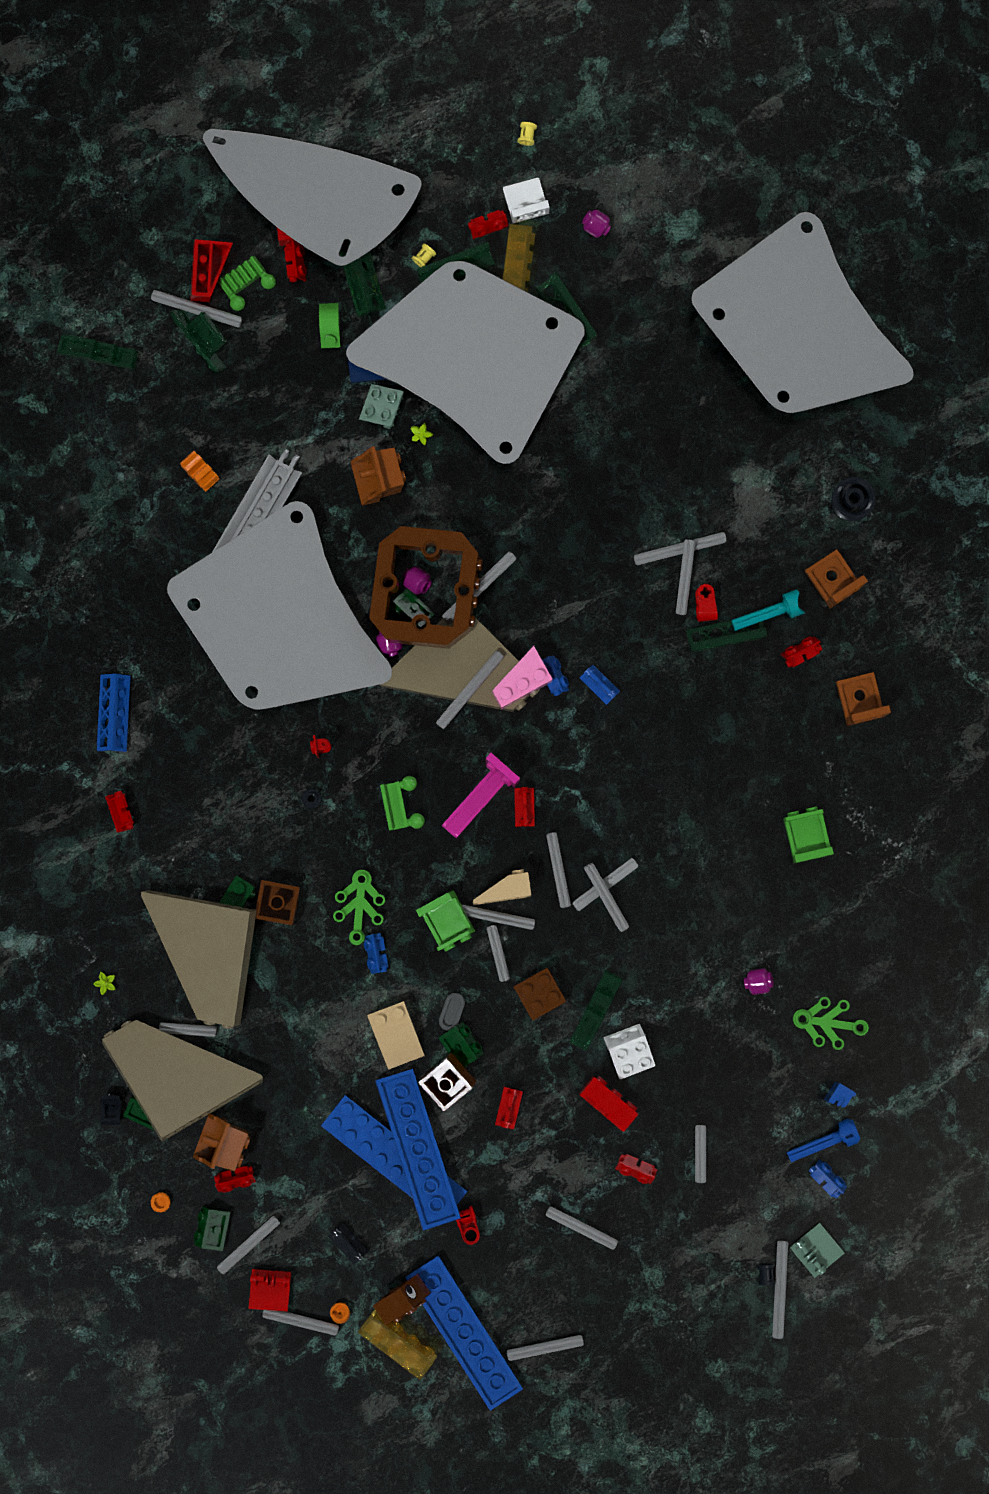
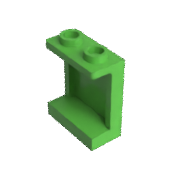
[784,807,834,863]
[416,890,475,952]

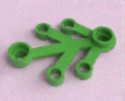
[333,870,385,945]
[793,997,869,1050]

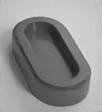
[439,993,465,1031]

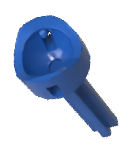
[787,1119,860,1162]

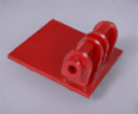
[249,1269,291,1312]

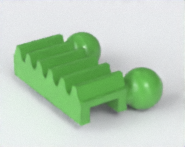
[218,256,276,311]
[380,776,425,831]

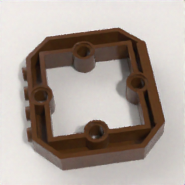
[369,526,483,649]

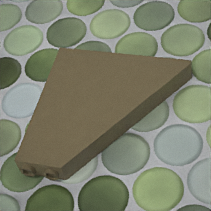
[379,618,540,712]
[141,890,256,1029]
[102,1020,263,1142]

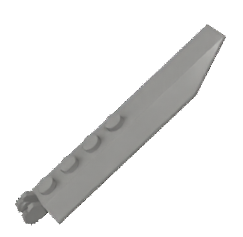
[213,449,302,552]

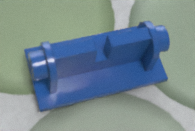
[542,656,569,696]
[580,665,620,705]
[364,933,388,974]
[808,1159,847,1198]

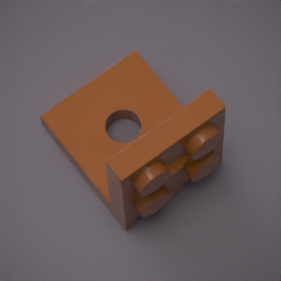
[805,549,868,609]
[836,672,891,726]

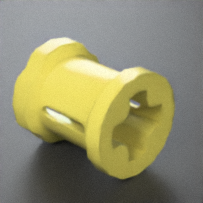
[517,122,537,146]
[412,244,436,269]

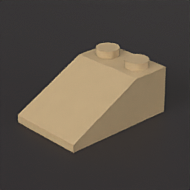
[473,869,531,905]
[367,1001,425,1070]

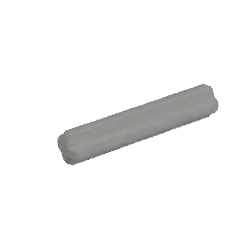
[487,925,510,982]
[159,1023,217,1037]
[695,1125,706,1183]

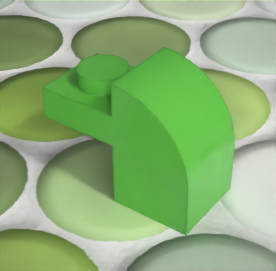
[319,303,340,348]

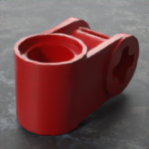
[695,584,718,622]
[456,1205,480,1245]

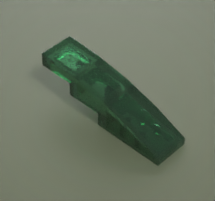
[57,335,138,370]
[570,970,623,1051]

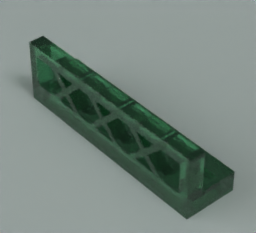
[339,239,386,317]
[417,242,495,283]
[536,272,597,351]
[686,621,767,653]

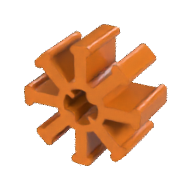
[180,451,219,492]

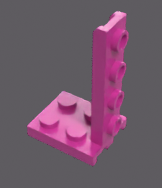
[442,753,520,838]

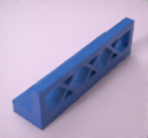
[97,674,130,752]

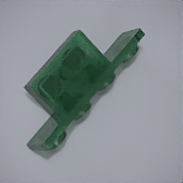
[170,309,227,372]

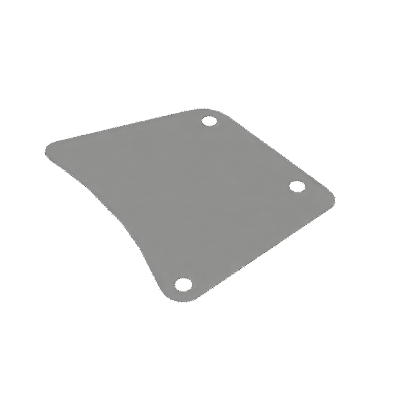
[692,212,913,413]
[346,261,584,464]
[167,501,392,709]

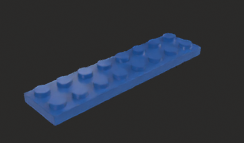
[375,1069,461,1231]
[321,1095,467,1205]
[405,1256,523,1411]

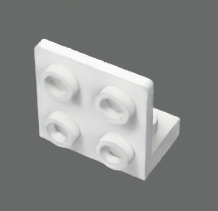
[503,178,550,224]
[603,1024,655,1079]

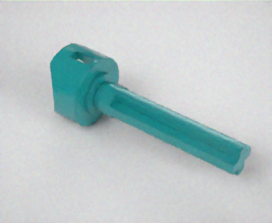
[731,589,805,631]

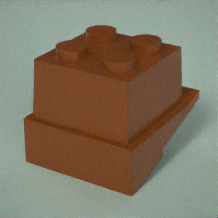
[350,446,406,506]
[193,1113,250,1171]

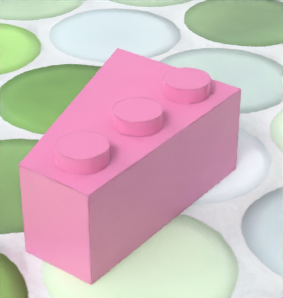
[492,646,553,710]

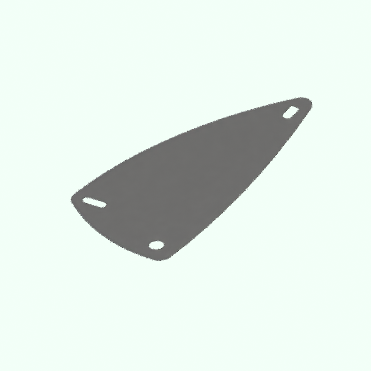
[203,129,421,266]

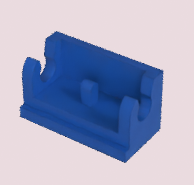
[824,1082,856,1108]

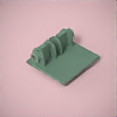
[359,384,404,429]
[790,1223,844,1278]

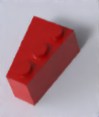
[190,239,233,302]
[578,1076,638,1132]

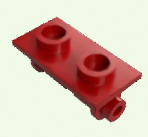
[468,210,508,239]
[284,241,307,282]
[781,637,822,668]
[310,735,331,758]
[515,787,535,827]
[105,791,134,833]
[495,1087,523,1129]
[615,1154,657,1184]
[214,1165,256,1193]

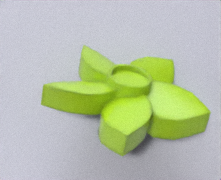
[411,423,433,445]
[93,972,116,995]

